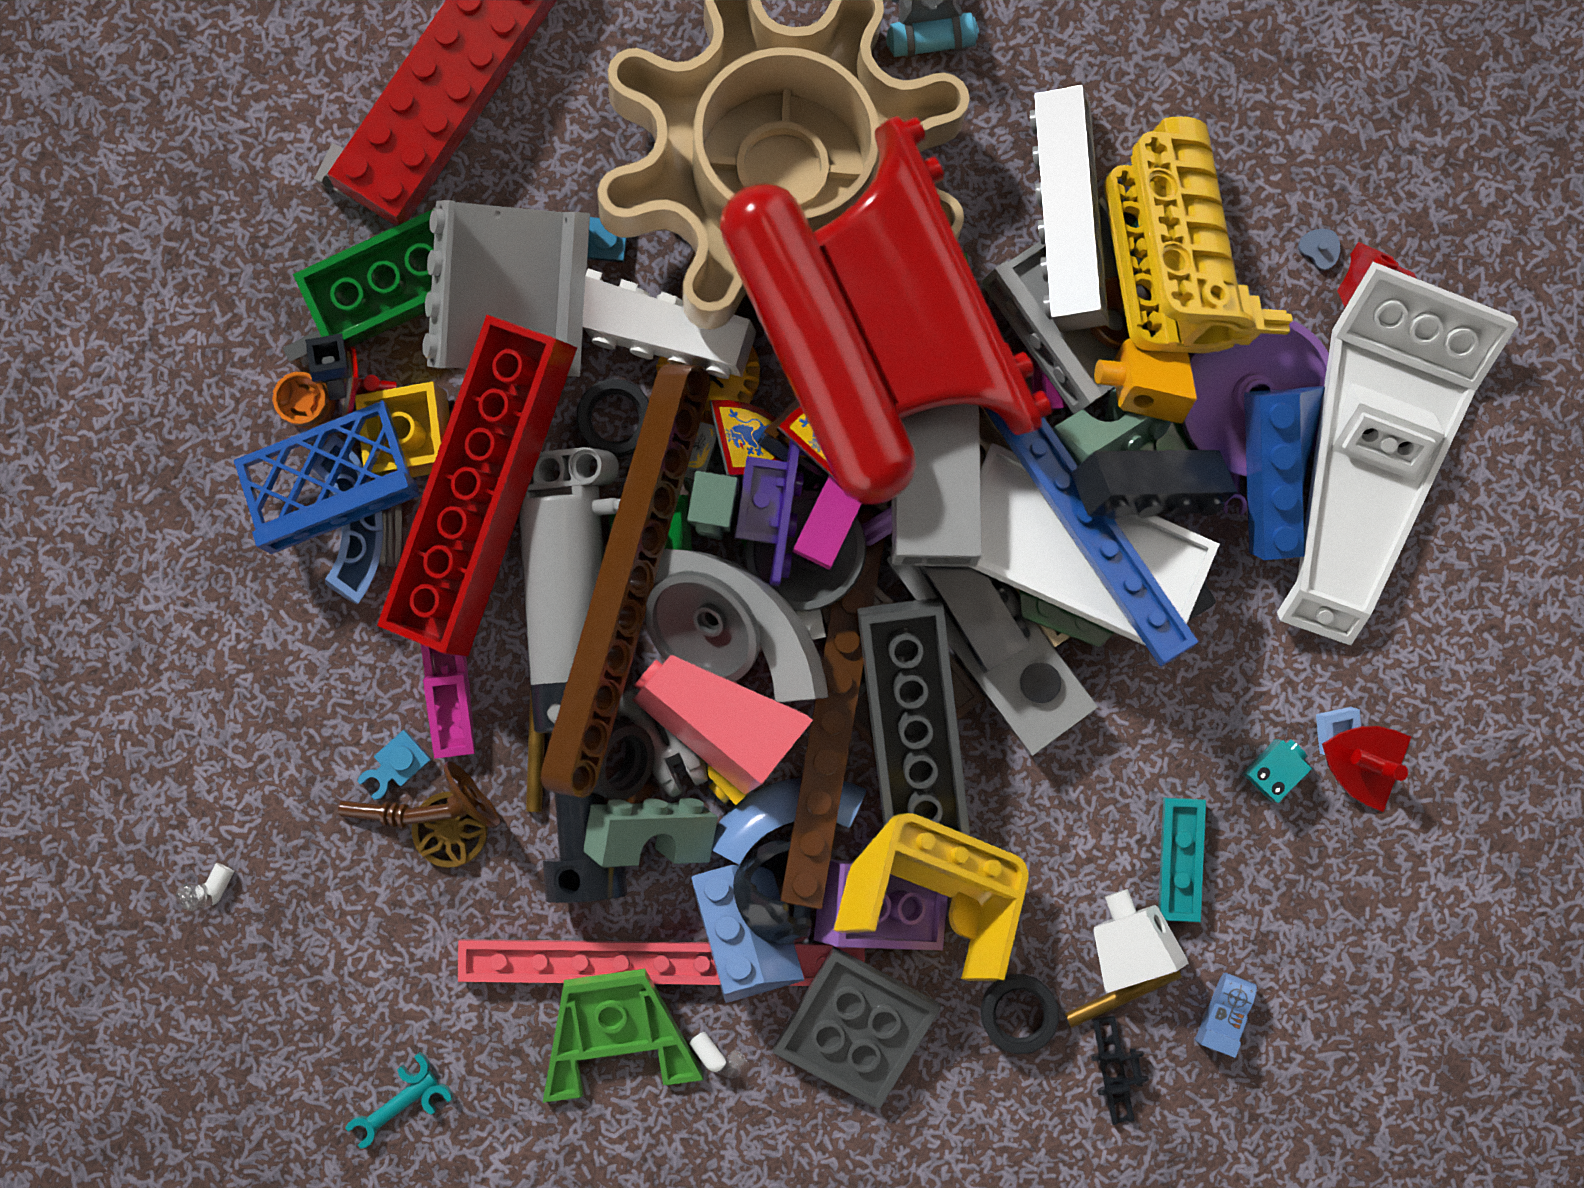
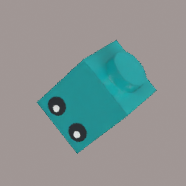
[1242,739,1312,803]

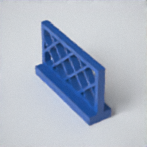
[233,400,421,554]

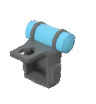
[886,0,979,57]

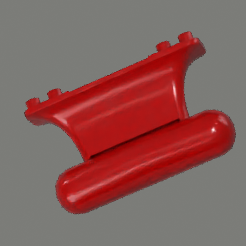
[719,116,1052,504]

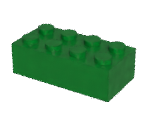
[293,209,435,349]

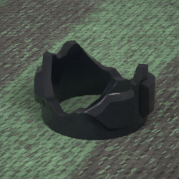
[733,840,813,945]

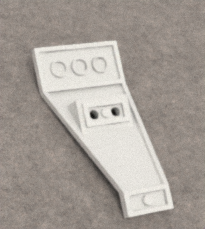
[1277,262,1519,645]

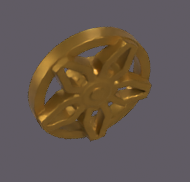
[411,791,488,867]

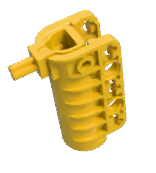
[1104,116,1293,353]

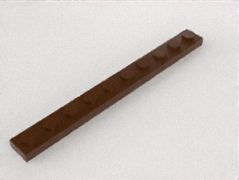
[780,503,885,909]

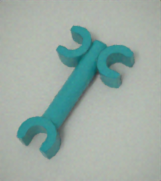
[345,1052,453,1149]

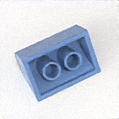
[691,865,804,1003]

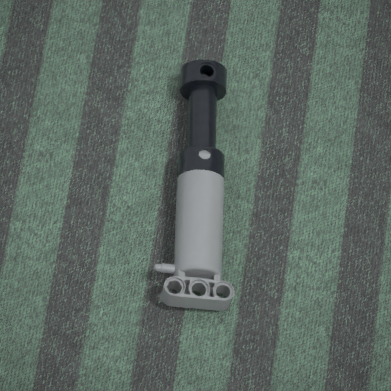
[519,447,627,903]

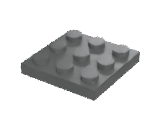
[773,946,941,1109]

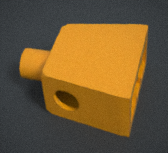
[1094,338,1197,423]

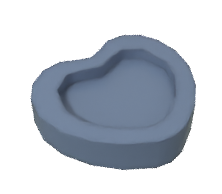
[1298,229,1340,271]

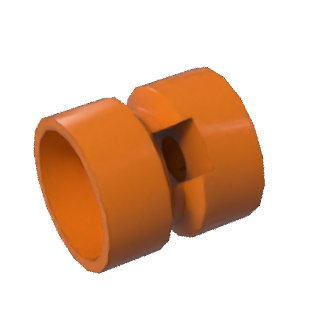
[272,371,336,430]

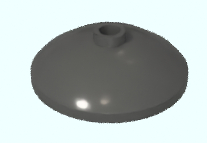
[746,490,867,612]
[645,571,760,682]

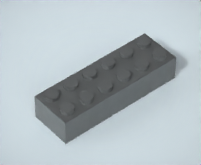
[857,598,970,836]

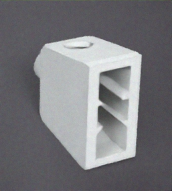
[1094,889,1189,993]

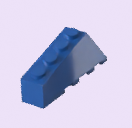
[1244,386,1325,560]

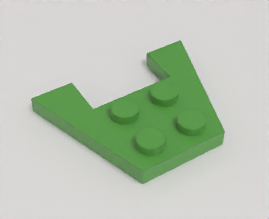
[543,969,703,1103]

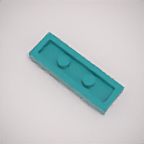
[1158,797,1206,922]

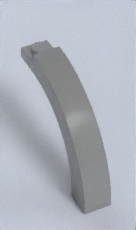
[654,549,828,702]

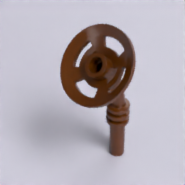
[338,761,500,829]

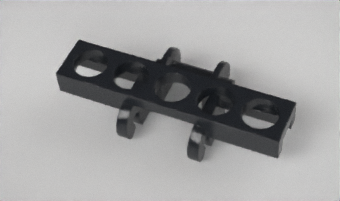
[757,432,829,491]
[1091,1015,1149,1125]

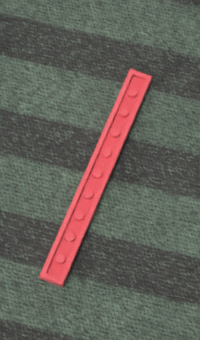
[458,939,865,986]

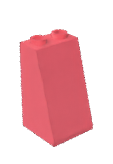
[632,655,813,795]

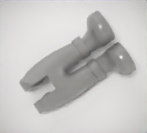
[616,689,708,798]

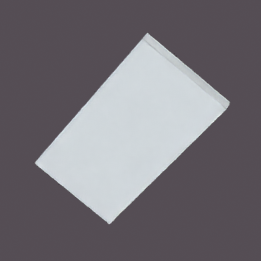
[971,443,1219,646]

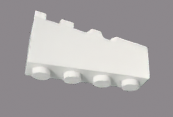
[582,268,756,379]

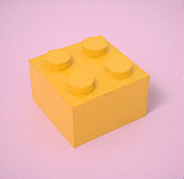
[355,381,450,480]

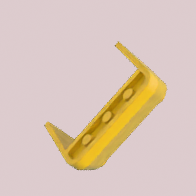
[833,813,1029,981]

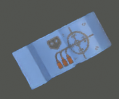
[1195,972,1257,1058]

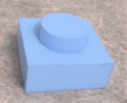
[1316,707,1361,755]

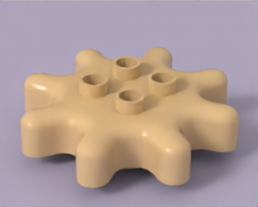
[598,0,970,330]

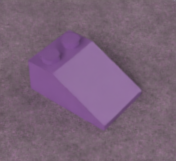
[814,859,948,951]

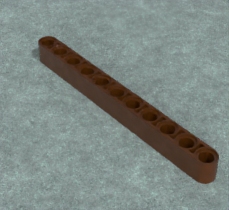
[541,364,711,798]

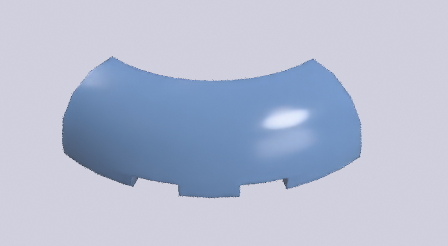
[310,434,383,604]
[712,778,867,865]

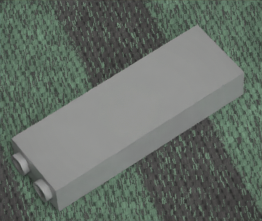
[892,404,982,567]
[885,546,1098,756]

